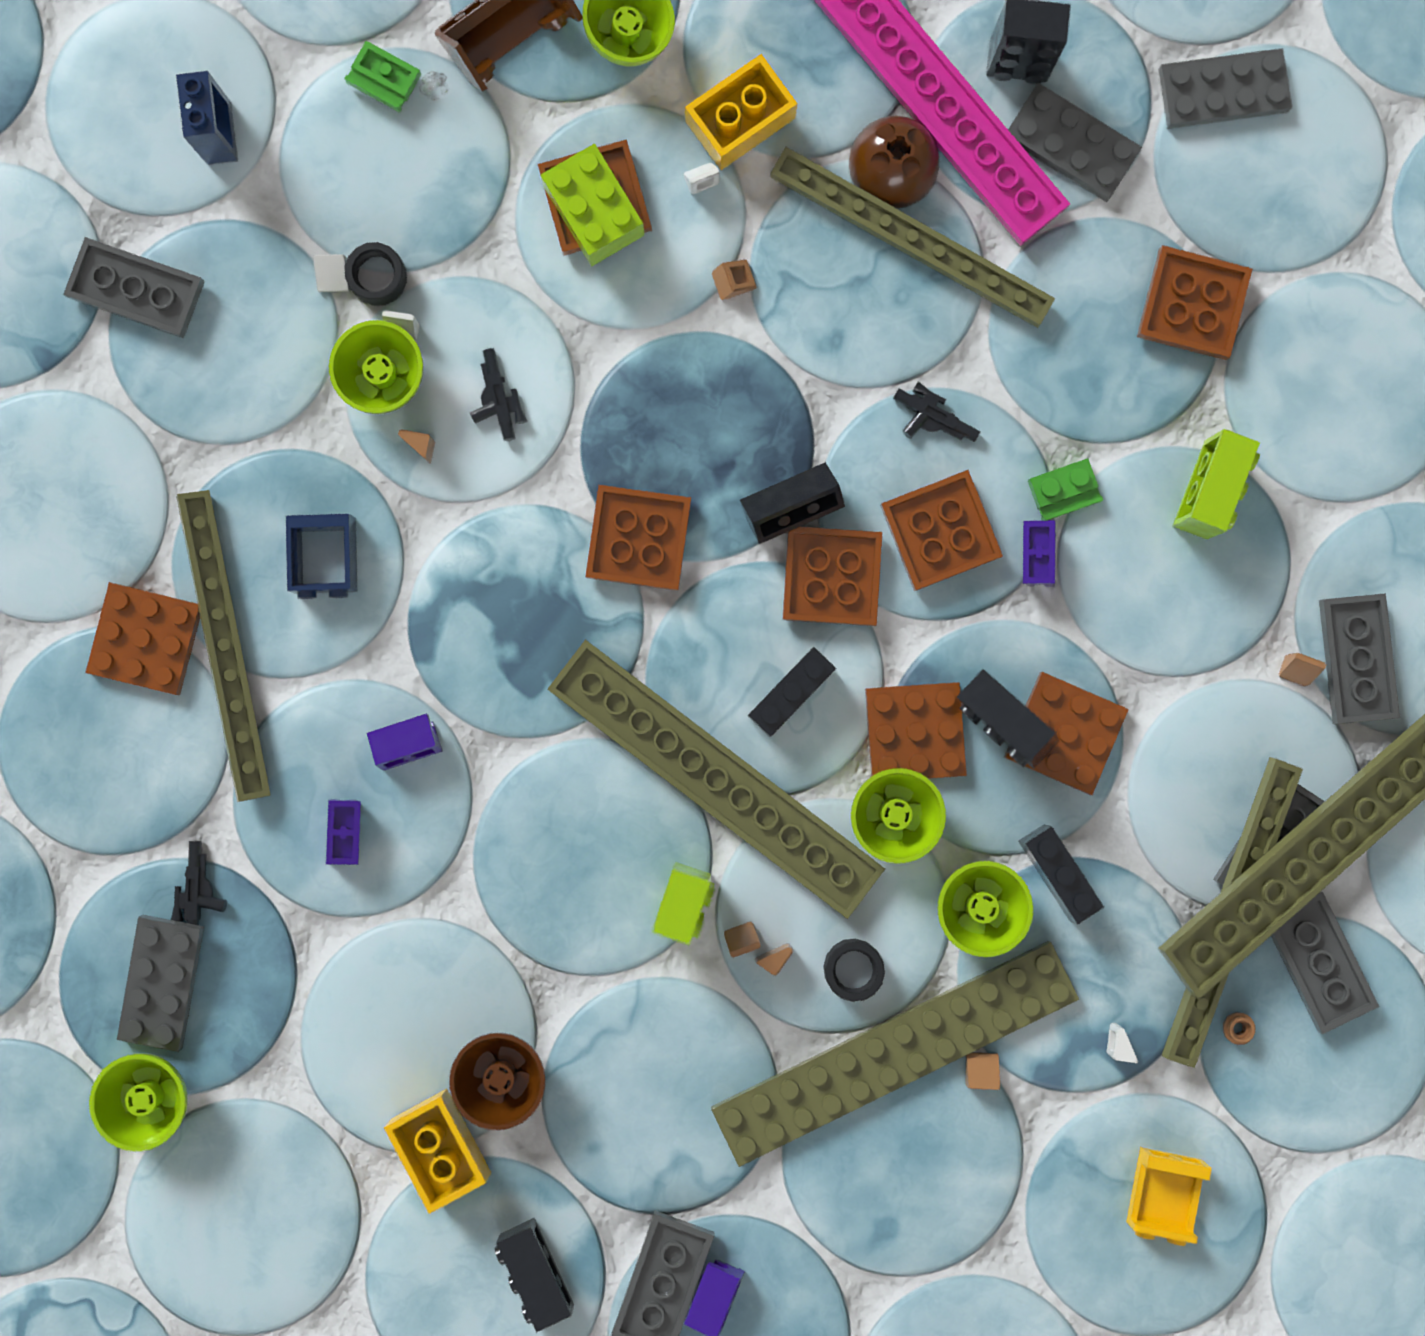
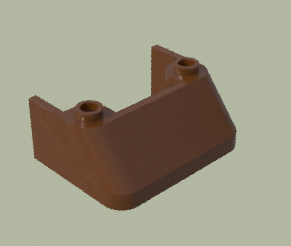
[434,0,582,92]

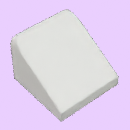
[684,163,719,194]
[314,254,349,292]
[382,311,420,343]
[1106,1023,1138,1063]

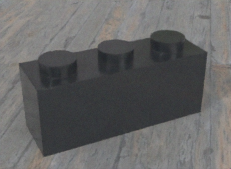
[740,462,845,544]
[747,647,837,737]
[1018,824,1104,925]
[495,1218,574,1333]

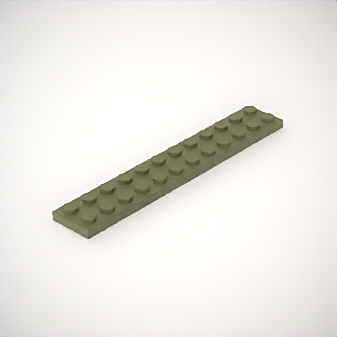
[547,639,885,919]
[1158,714,1425,999]
[711,941,1079,1167]

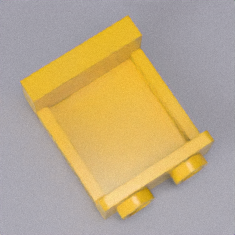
[1126,1147,1212,1246]

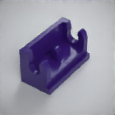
[1023,520,1056,587]
[367,713,443,771]
[326,799,361,865]
[684,1259,745,1336]

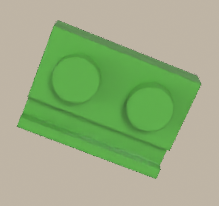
[344,41,422,113]
[1027,458,1103,521]

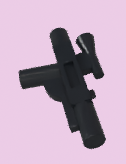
[470,348,527,441]
[893,381,981,442]
[170,841,227,925]

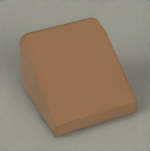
[712,259,757,300]
[398,429,435,463]
[1279,653,1326,686]
[724,922,761,958]
[755,943,793,976]
[965,1052,1000,1090]

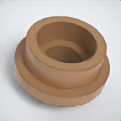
[1223,1012,1256,1045]

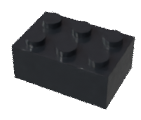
[986,0,1071,84]
[957,669,1060,769]

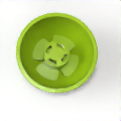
[582,0,675,66]
[329,320,423,414]
[851,768,946,863]
[937,861,1033,957]
[89,1054,188,1151]

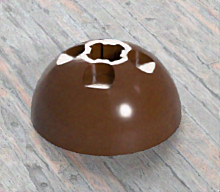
[848,116,940,208]
[449,1032,545,1130]

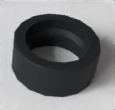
[344,242,407,306]
[823,938,885,1002]

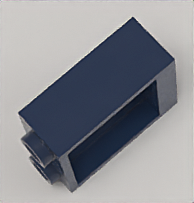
[176,71,238,165]
[286,514,357,599]

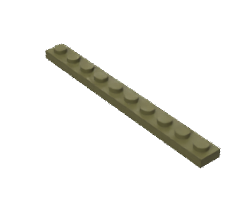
[770,147,1055,328]
[176,490,271,802]
[1162,757,1303,1068]

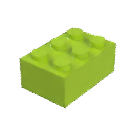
[540,143,645,267]
[1172,429,1260,540]
[652,862,715,945]

